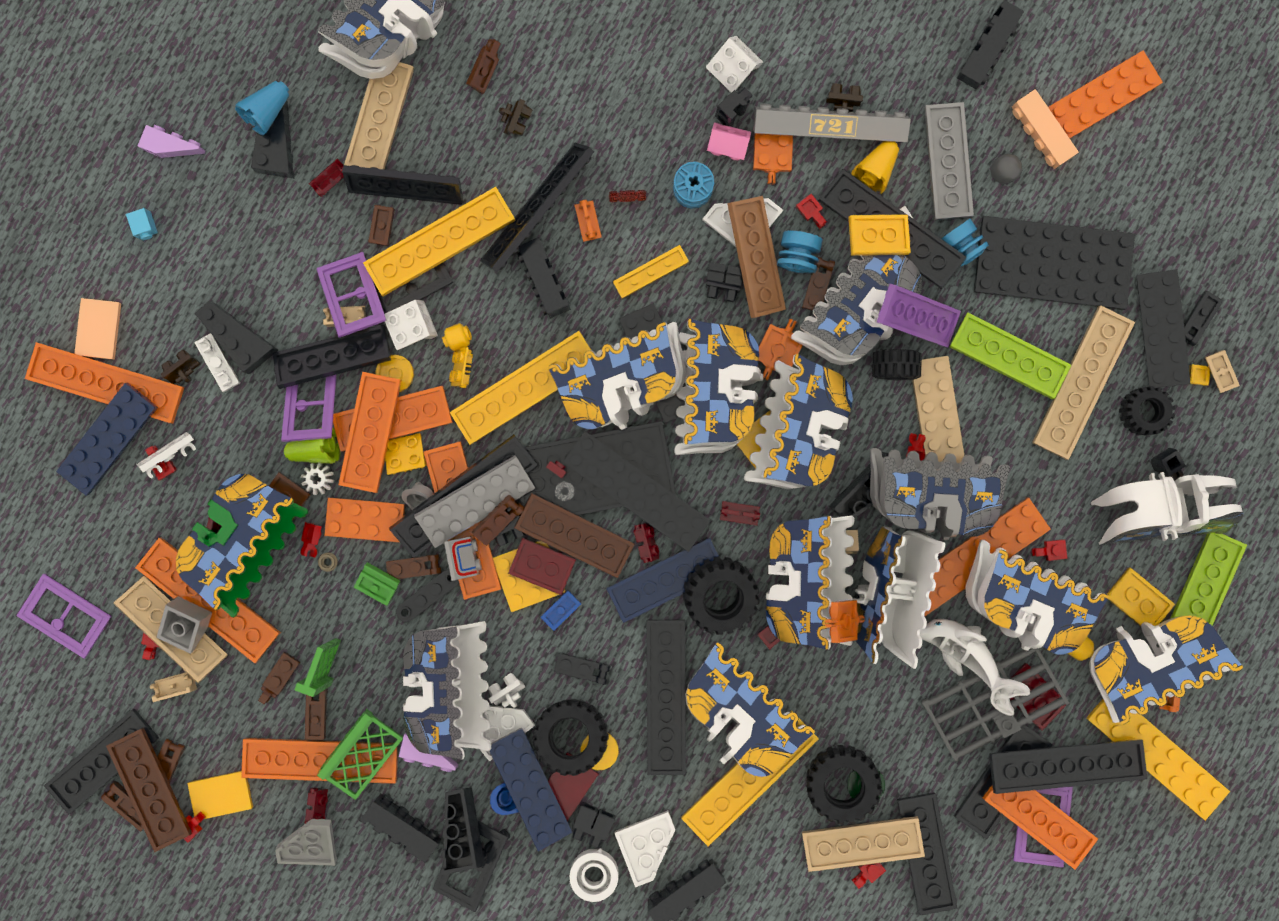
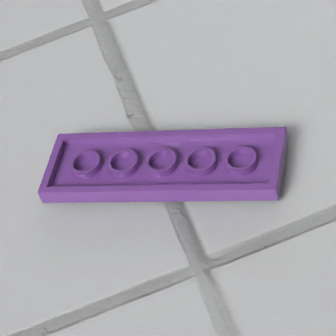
[877,284,961,347]

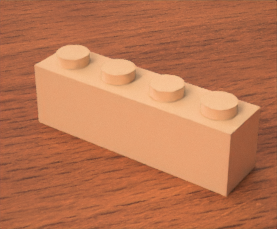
[1012,89,1079,169]

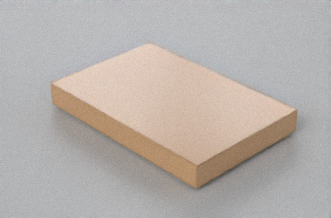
[74,298,121,360]

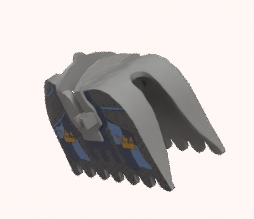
[870,448,1010,540]

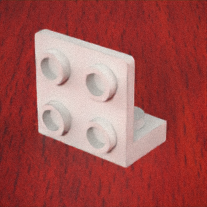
[706,36,763,93]
[385,300,438,350]

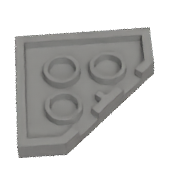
[275,819,337,866]

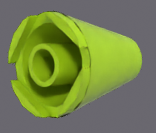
[284,427,341,464]

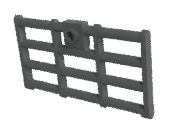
[921,648,1070,762]

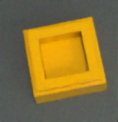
[1189,364,1210,386]

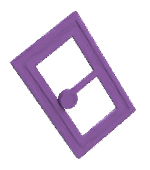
[317,252,387,337]
[281,375,336,442]
[17,574,112,659]
[1013,787,1073,867]

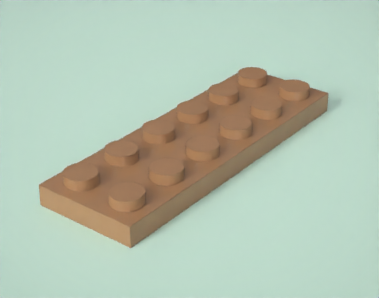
[727,196,786,318]

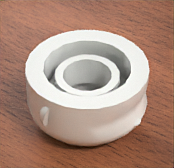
[570,848,618,902]

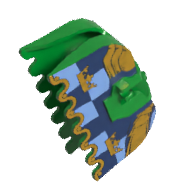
[176,474,308,618]

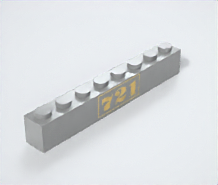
[753,104,911,142]

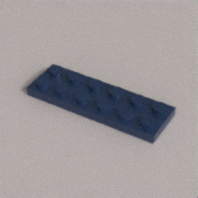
[56,383,158,496]
[606,538,719,623]
[489,728,573,851]

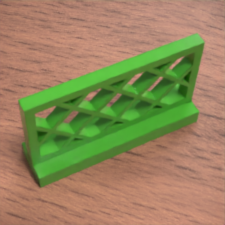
[294,638,341,697]
[317,708,403,800]

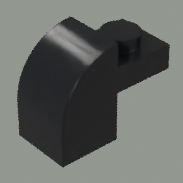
[1151,448,1186,481]

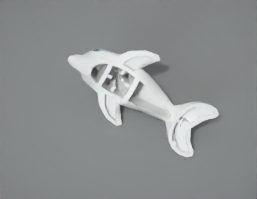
[920,618,1030,716]

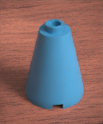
[235,81,289,135]

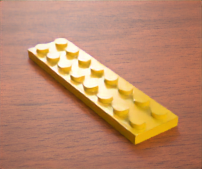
[363,187,516,296]
[450,331,591,445]
[1086,699,1230,821]
[681,710,819,846]

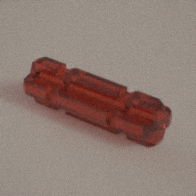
[609,190,646,202]

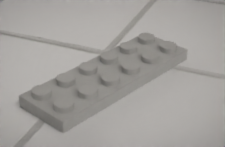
[924,102,974,220]
[414,455,535,548]

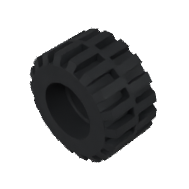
[872,349,922,380]
[1119,386,1176,436]

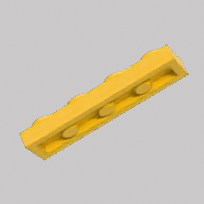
[613,245,689,299]

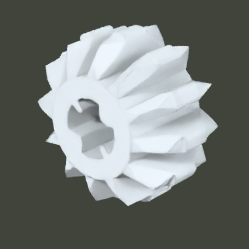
[301,463,335,495]

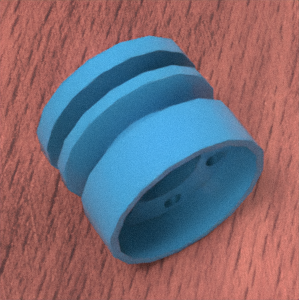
[673,162,714,209]
[941,219,989,267]
[777,230,823,273]

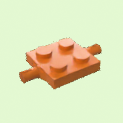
[753,133,793,185]
[758,319,803,381]
[825,600,865,643]

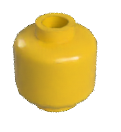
[442,323,472,351]
[1067,637,1094,661]

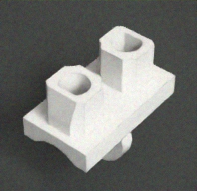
[488,673,525,708]

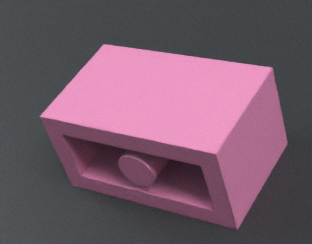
[707,123,751,160]

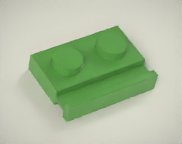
[354,562,401,606]

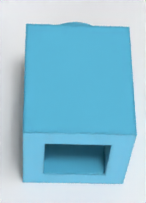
[126,208,158,240]

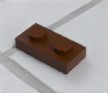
[368,205,395,247]

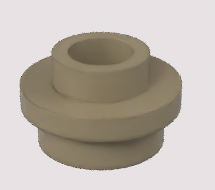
[318,552,338,572]

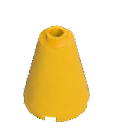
[851,141,899,194]

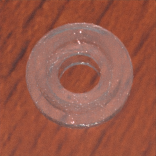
[555,482,575,501]

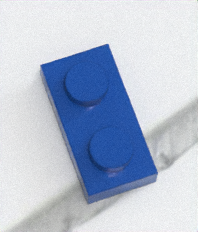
[541,590,582,631]

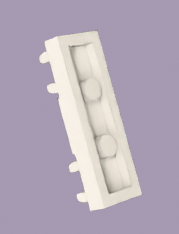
[194,333,241,392]
[136,432,196,478]

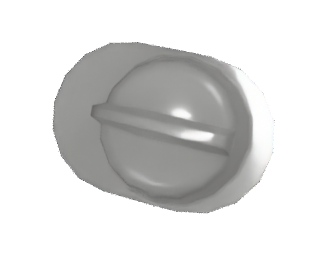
[401,482,434,510]

